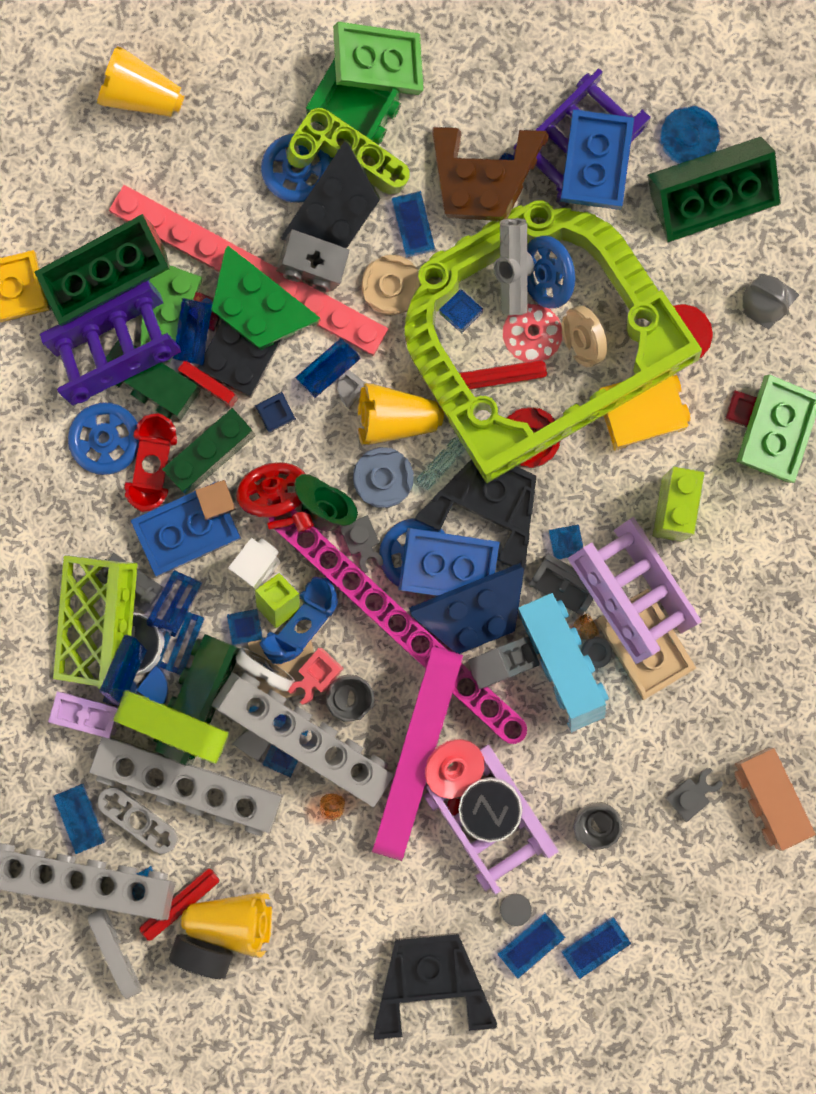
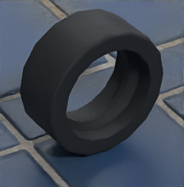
[169,934,233,980]

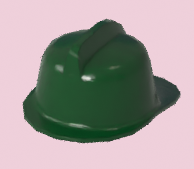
[294,474,358,532]

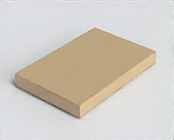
[595,589,697,700]

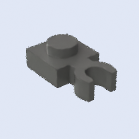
[340,515,383,573]
[665,768,723,822]

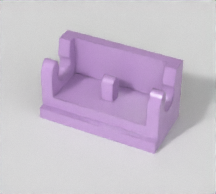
[48,692,118,739]

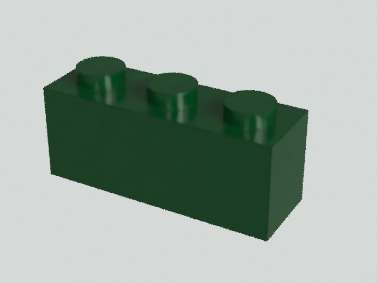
[106,340,201,421]
[162,408,255,495]

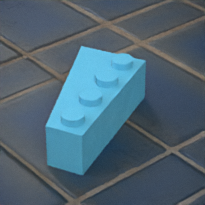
[518,593,609,733]

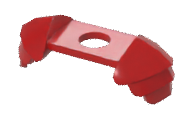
[124,413,177,512]

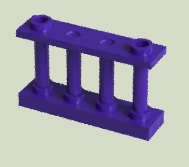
[512,68,651,208]
[40,280,182,406]

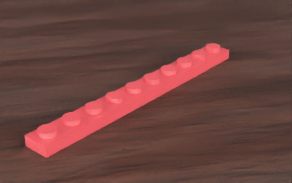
[109,185,388,356]

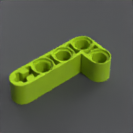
[287,108,410,195]
[113,690,229,763]

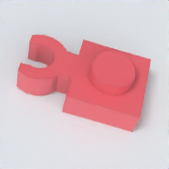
[288,648,344,705]

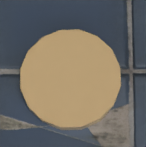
[361,255,420,315]
[561,306,607,367]

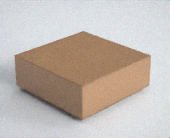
[195,480,236,520]

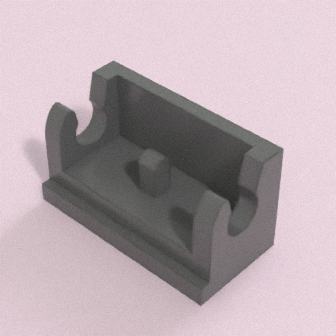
[529,553,593,616]

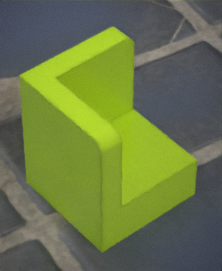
[255,573,300,629]

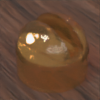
[573,613,599,640]
[319,793,345,821]

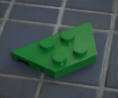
[211,246,321,350]

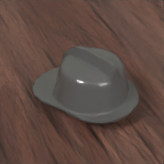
[743,273,800,330]

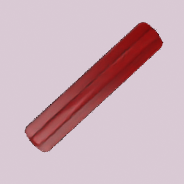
[459,360,547,389]
[139,868,220,941]

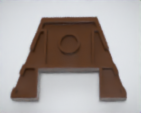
[432,127,549,221]

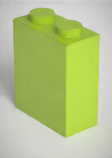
[652,466,705,542]

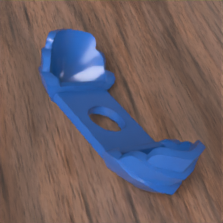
[260,577,338,664]

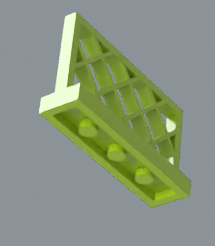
[53,555,138,690]

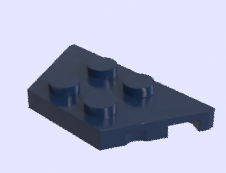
[409,563,524,654]

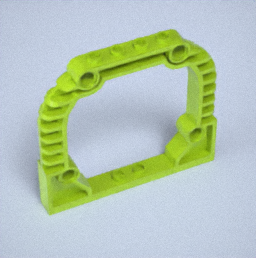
[404,200,702,483]

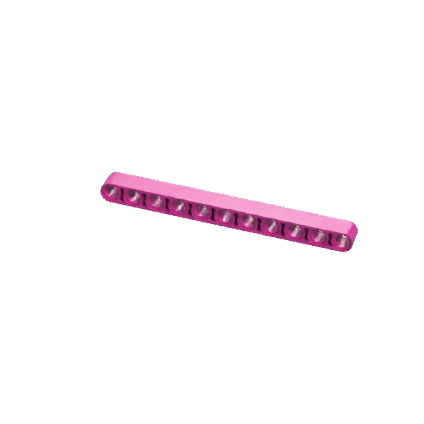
[269,509,527,744]

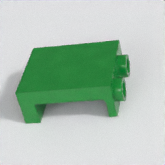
[306,58,401,145]

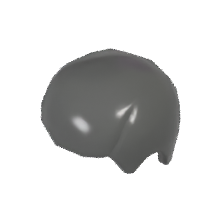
[325,674,374,722]
[573,802,623,850]

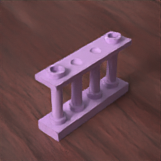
[567,517,702,664]
[423,745,559,894]

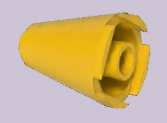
[97,46,185,117]
[358,383,444,445]
[181,892,272,958]

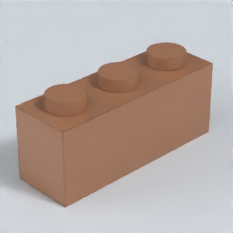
[734,748,816,851]

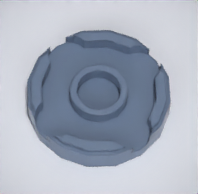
[353,447,414,508]

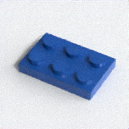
[560,109,634,210]
[130,482,241,577]
[398,528,500,596]

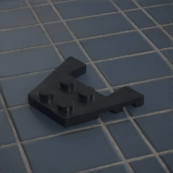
[414,459,537,570]
[373,933,498,1040]

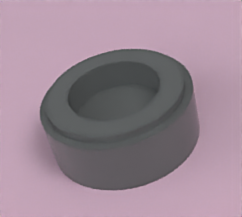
[581,637,612,668]
[500,893,532,926]

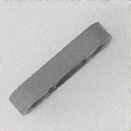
[98,787,178,854]
[88,909,142,999]

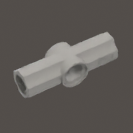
[493,218,534,315]

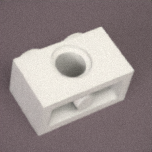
[228,538,281,589]

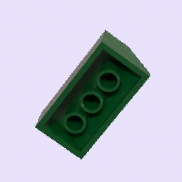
[647,136,781,243]
[34,214,170,326]
[153,634,240,766]

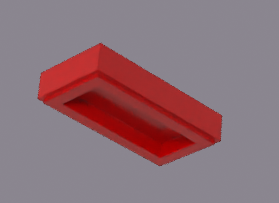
[178,361,238,408]

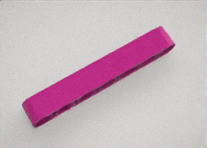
[372,646,463,861]

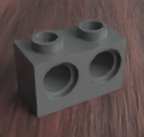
[468,636,540,690]

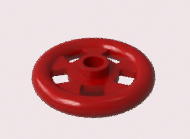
[236,462,306,518]

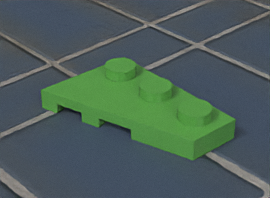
[140,265,203,363]

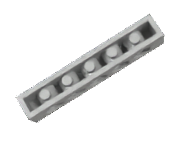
[212,672,394,807]
[89,737,283,836]
[0,843,176,920]

